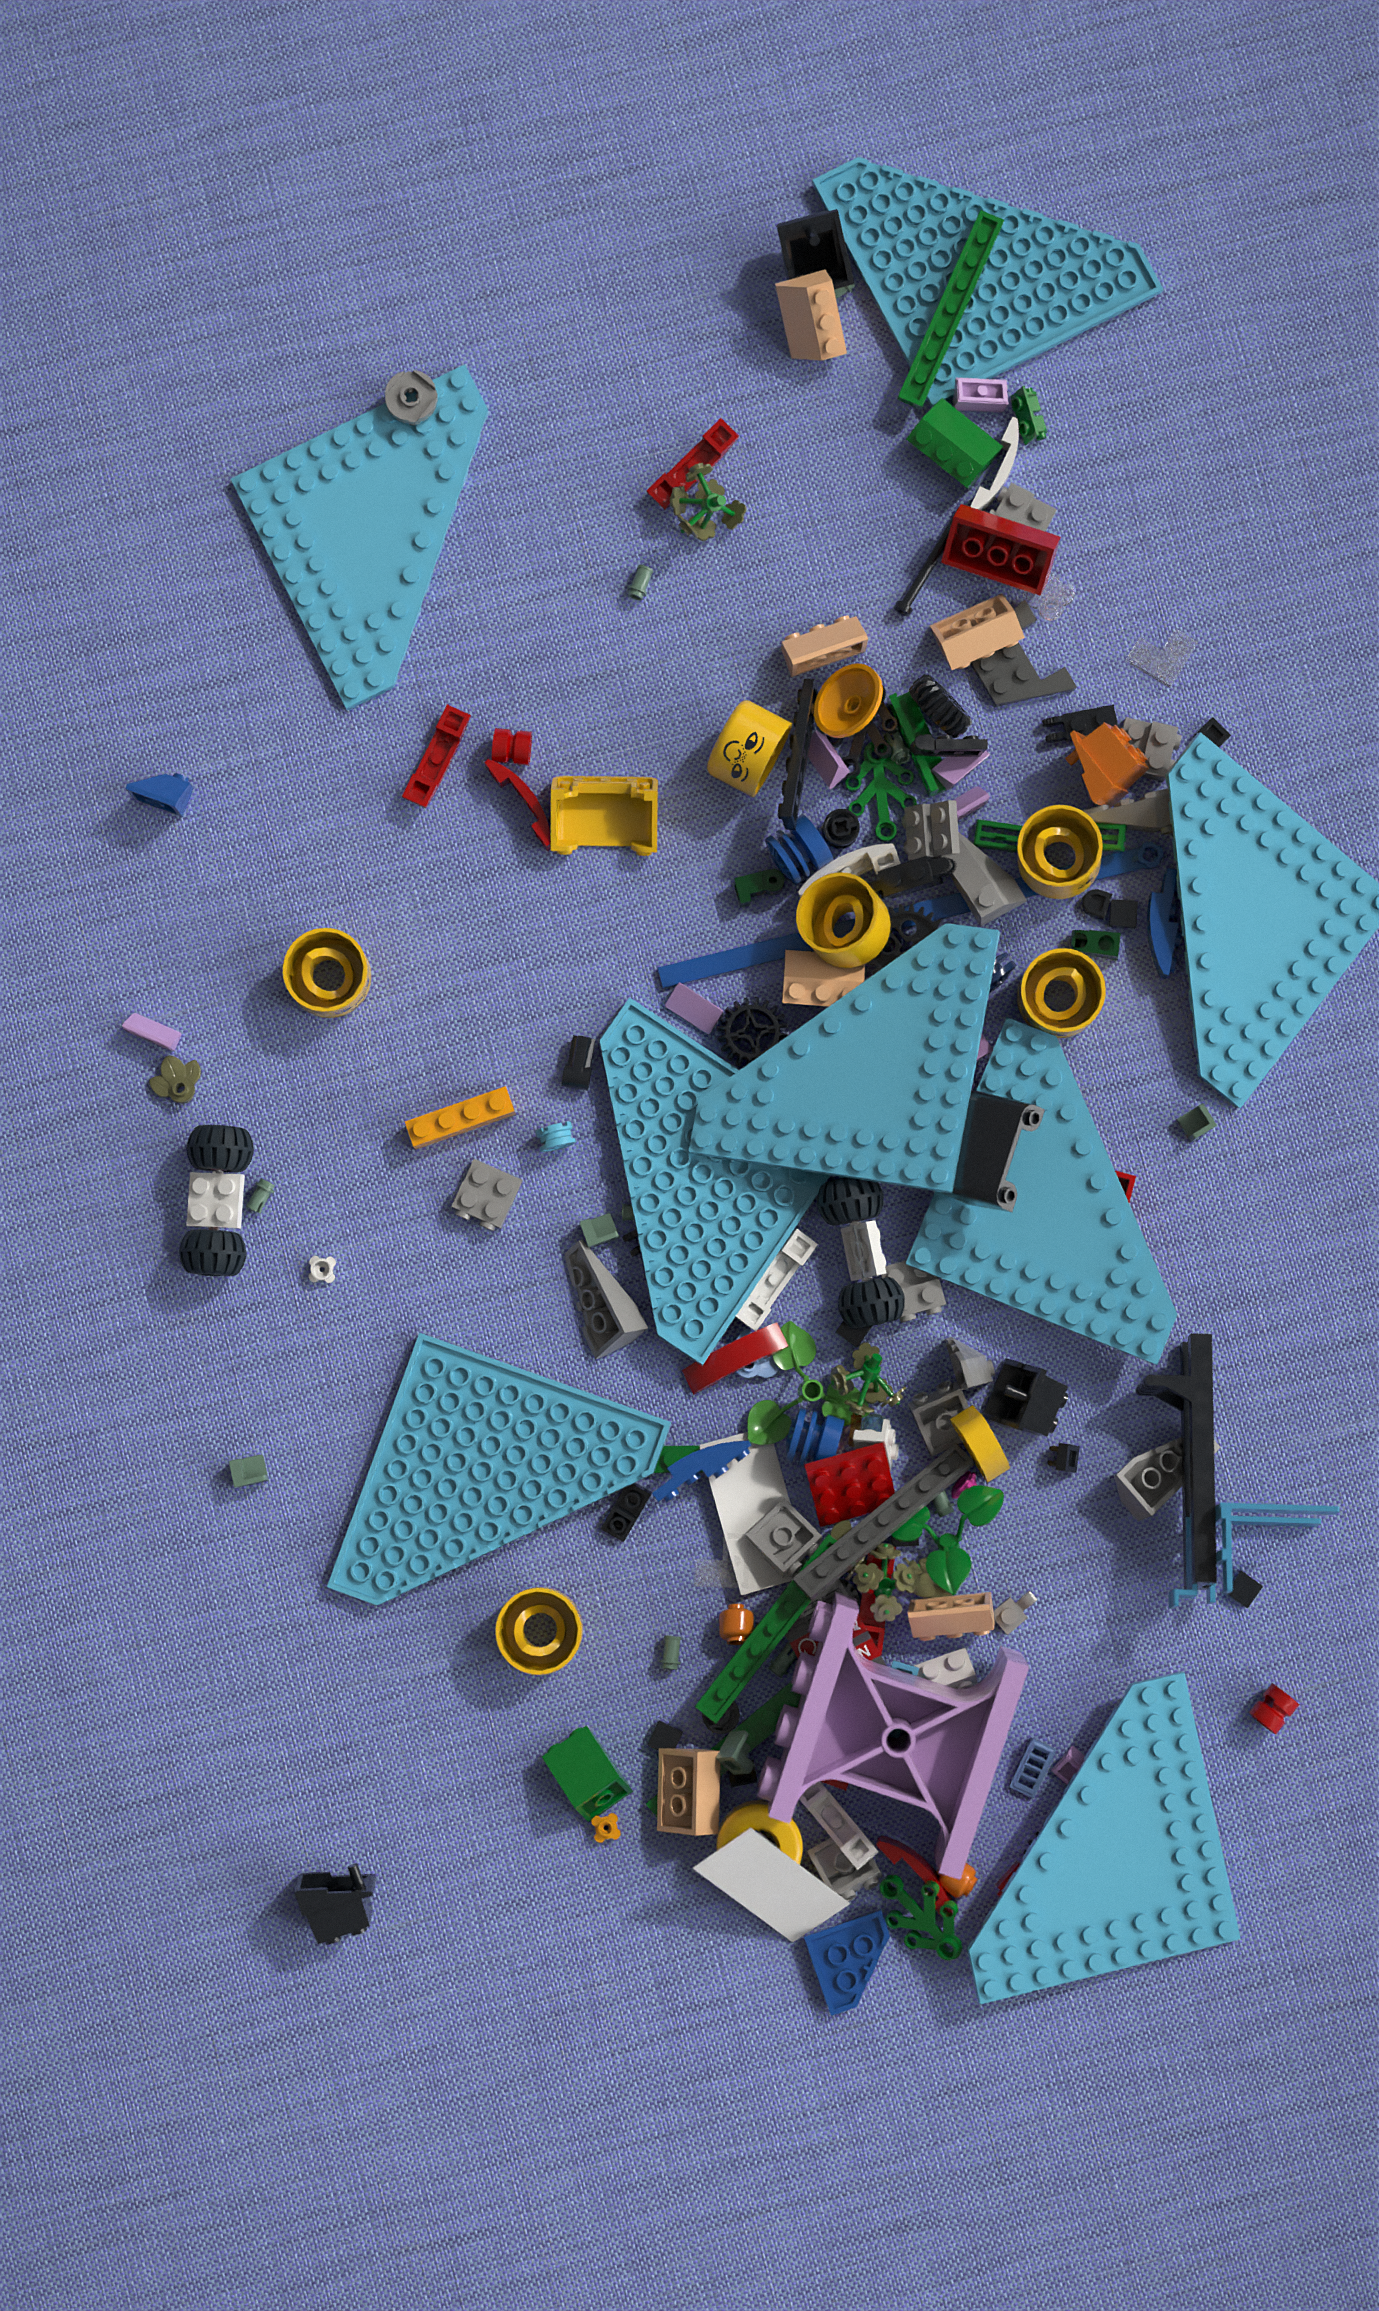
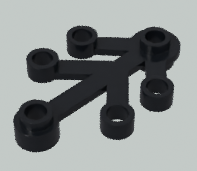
[826,685,899,779]

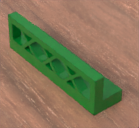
[887,692,954,798]

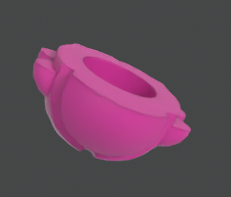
[951,1471,977,1499]

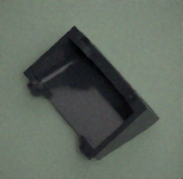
[941,1090,1045,1212]

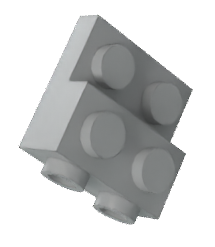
[989,482,1057,532]
[1122,717,1182,782]
[902,800,960,861]
[451,1159,523,1231]
[881,1260,946,1323]
[907,1381,969,1457]
[746,1498,822,1578]
[807,1838,883,1902]

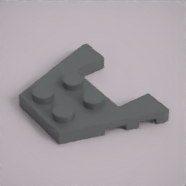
[970,600,1077,707]

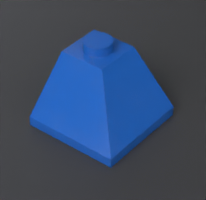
[125,773,194,817]

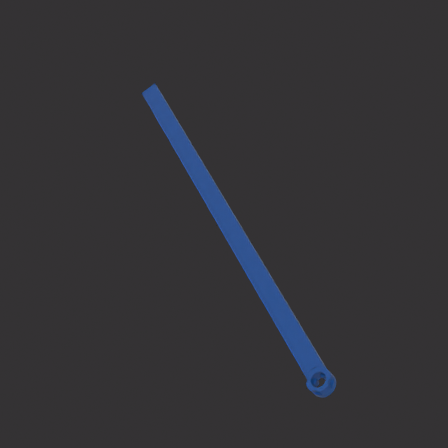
[658,841,1164,989]

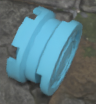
[535,1122,576,1152]

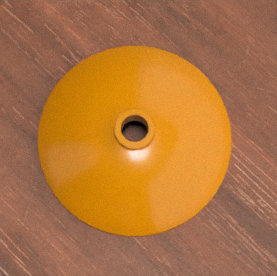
[814,663,883,738]

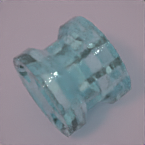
[860,1414,885,1432]

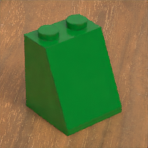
[542,1725,633,1822]

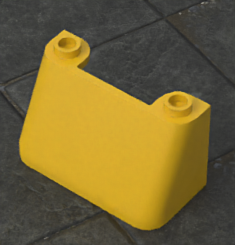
[551,776,658,856]

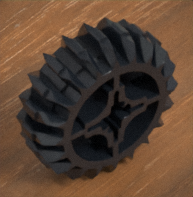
[909,674,972,738]
[717,997,788,1066]

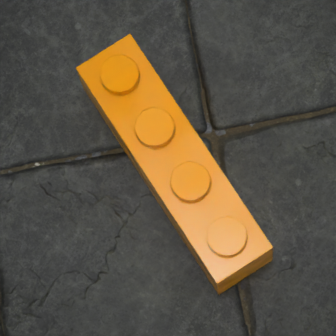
[405,1086,516,1150]

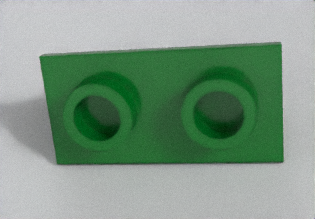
[1010,386,1048,445]

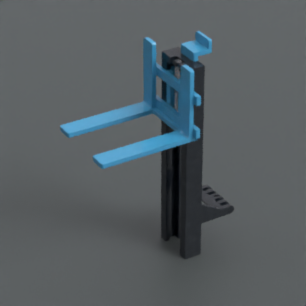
[1135,1333,1340,1609]

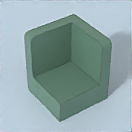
[1176,1103,1217,1142]
[580,1213,619,1248]
[229,1454,269,1488]
[716,1730,755,1774]

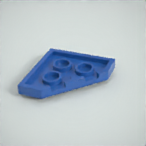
[804,1909,890,2016]

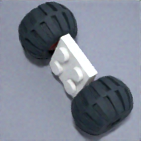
[179,1125,254,1276]
[817,1177,905,1328]

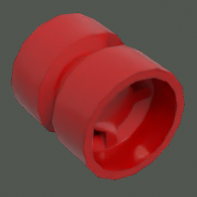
[492,728,532,766]
[1248,1683,1299,1735]

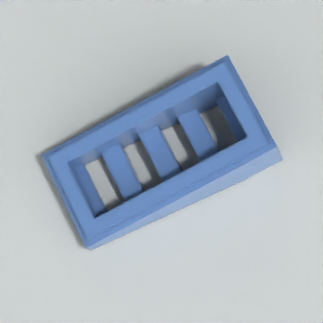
[1009,1737,1057,1798]

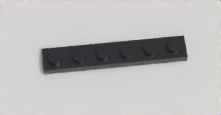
[778,679,818,830]

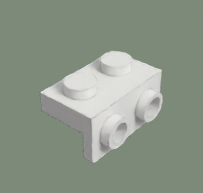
[914,1648,978,1689]

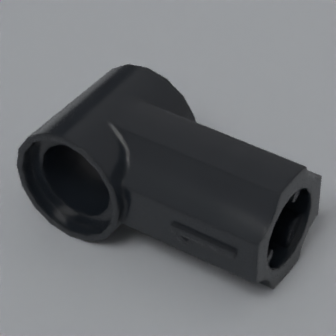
[561,1035,596,1091]

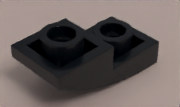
[601,1483,652,1542]

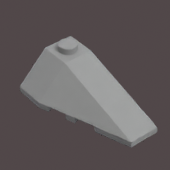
[1083,789,1173,835]
[946,832,1027,927]
[564,1240,648,1359]
[945,1337,995,1390]
[1114,1437,1221,1521]

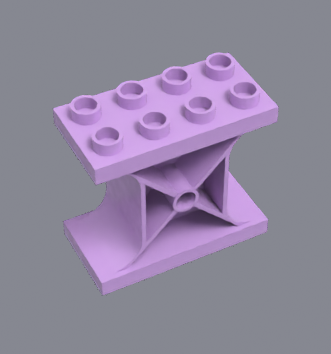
[757,1592,1029,1880]

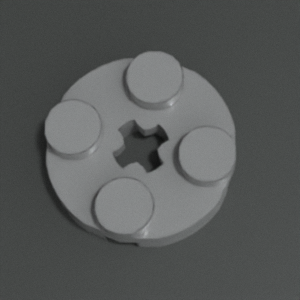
[385,370,438,425]

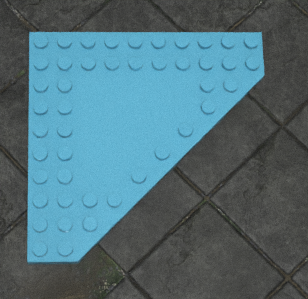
[812,157,1163,408]
[231,364,489,711]
[1165,732,1379,1108]
[688,923,1000,1193]
[600,997,830,1366]
[906,1017,1177,1365]
[327,1333,672,1605]
[967,1671,1241,2004]

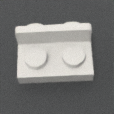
[853,1419,899,1470]

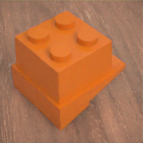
[1065,723,1149,809]

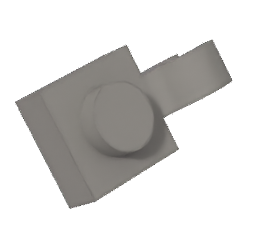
[993,1590,1037,1635]

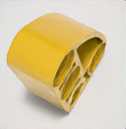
[950,1405,1010,1483]

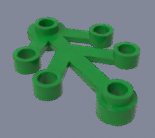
[845,742,917,842]
[879,1875,963,1961]

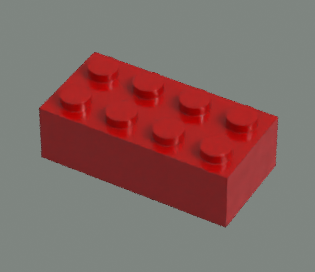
[941,504,1061,596]

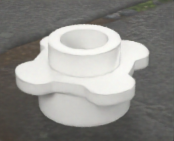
[308,1256,336,1283]

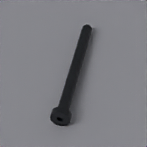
[894,506,959,617]

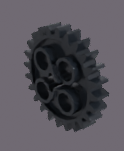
[867,904,942,975]

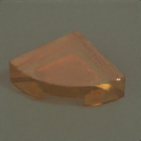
[848,1413,862,1447]

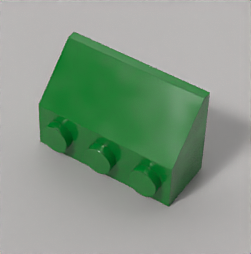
[906,398,1004,489]

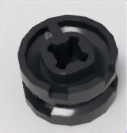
[822,809,860,849]
[702,1701,740,1734]

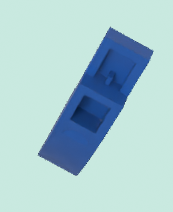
[1147,868,1182,979]
[652,1441,752,1502]

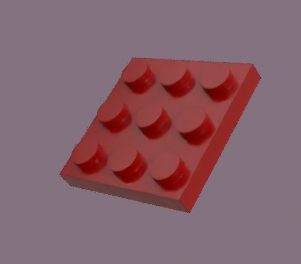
[804,1442,895,1527]

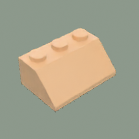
[775,270,847,361]
[930,593,1025,670]
[781,615,868,677]
[782,950,865,1006]
[908,1592,995,1641]
[657,1748,720,1836]

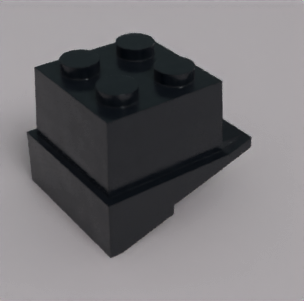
[776,209,854,289]
[982,1358,1069,1437]
[294,1863,376,1945]

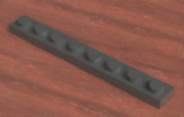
[793,1443,974,1601]

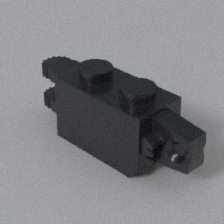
[868,856,957,898]

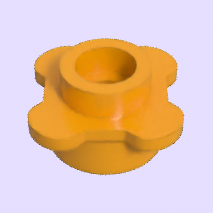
[592,1813,621,1843]

